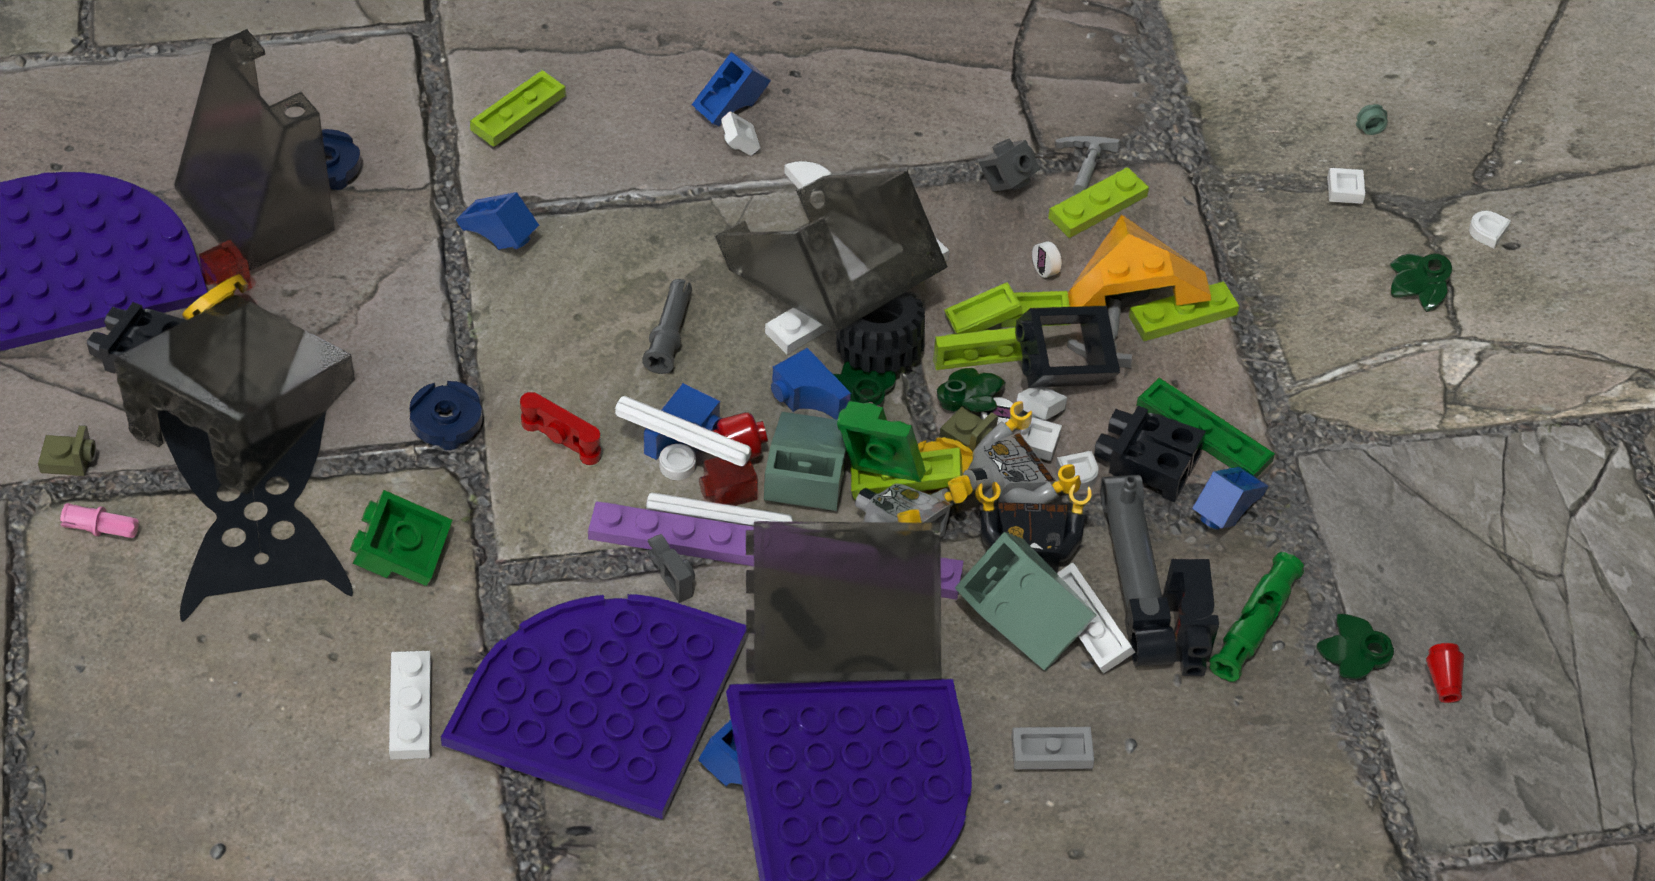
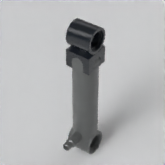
[1100,475,1176,666]

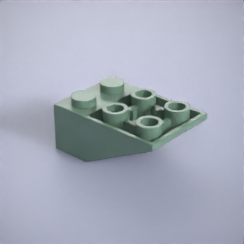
[764,412,848,511]
[955,532,1097,671]

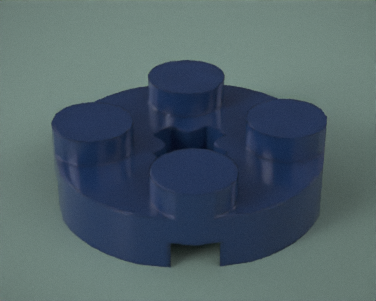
[291,129,361,190]
[409,381,483,451]

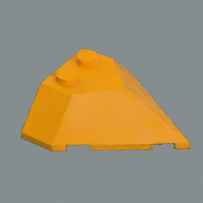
[1068,214,1211,307]

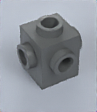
[978,138,1040,191]

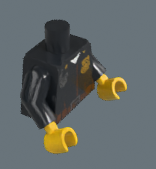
[975,481,1092,573]

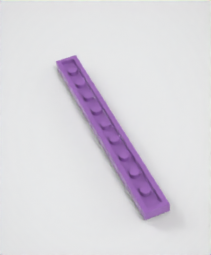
[588,501,964,600]

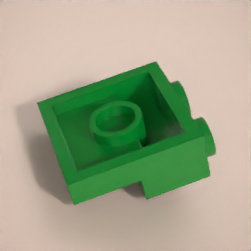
[837,401,926,482]
[349,490,453,586]

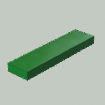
[1136,378,1275,478]

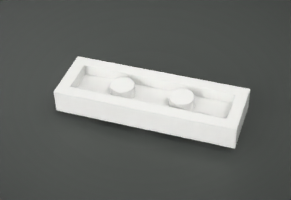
[1057,563,1135,674]
[389,651,431,760]

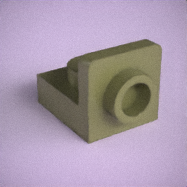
[939,407,998,452]
[38,425,96,476]

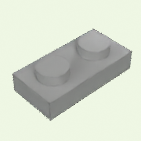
[1011,727,1094,769]

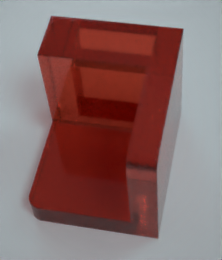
[199,240,252,290]

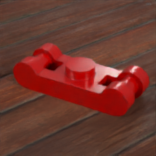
[520,392,601,465]

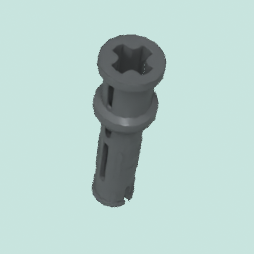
[642,279,692,374]

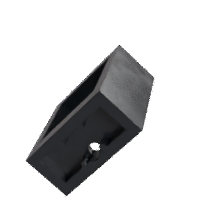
[1015,306,1120,388]

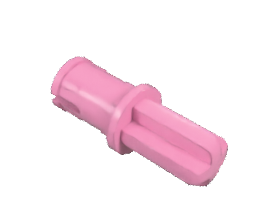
[60,503,139,538]

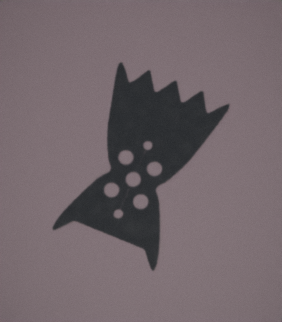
[147,367,353,622]

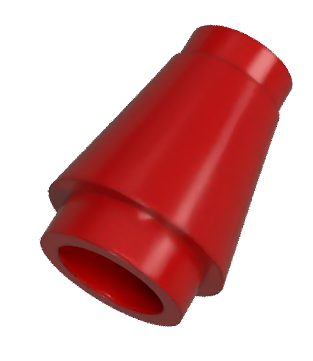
[1426,643,1464,703]

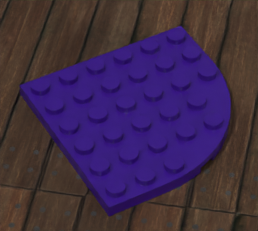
[0,172,207,351]
[441,594,748,820]
[726,679,972,881]

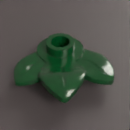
[1390,254,1452,312]
[833,361,896,406]
[937,368,1006,412]
[1316,614,1394,679]

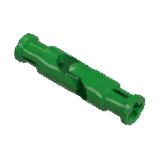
[1209,552,1304,682]

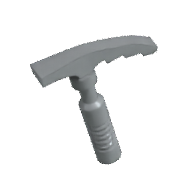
[1055,136,1120,194]
[1067,299,1132,368]

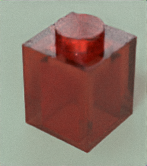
[699,457,758,506]

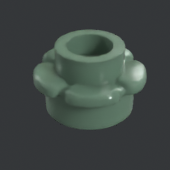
[1356,104,1388,135]

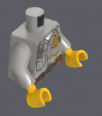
[963,401,1081,508]
[855,475,973,561]

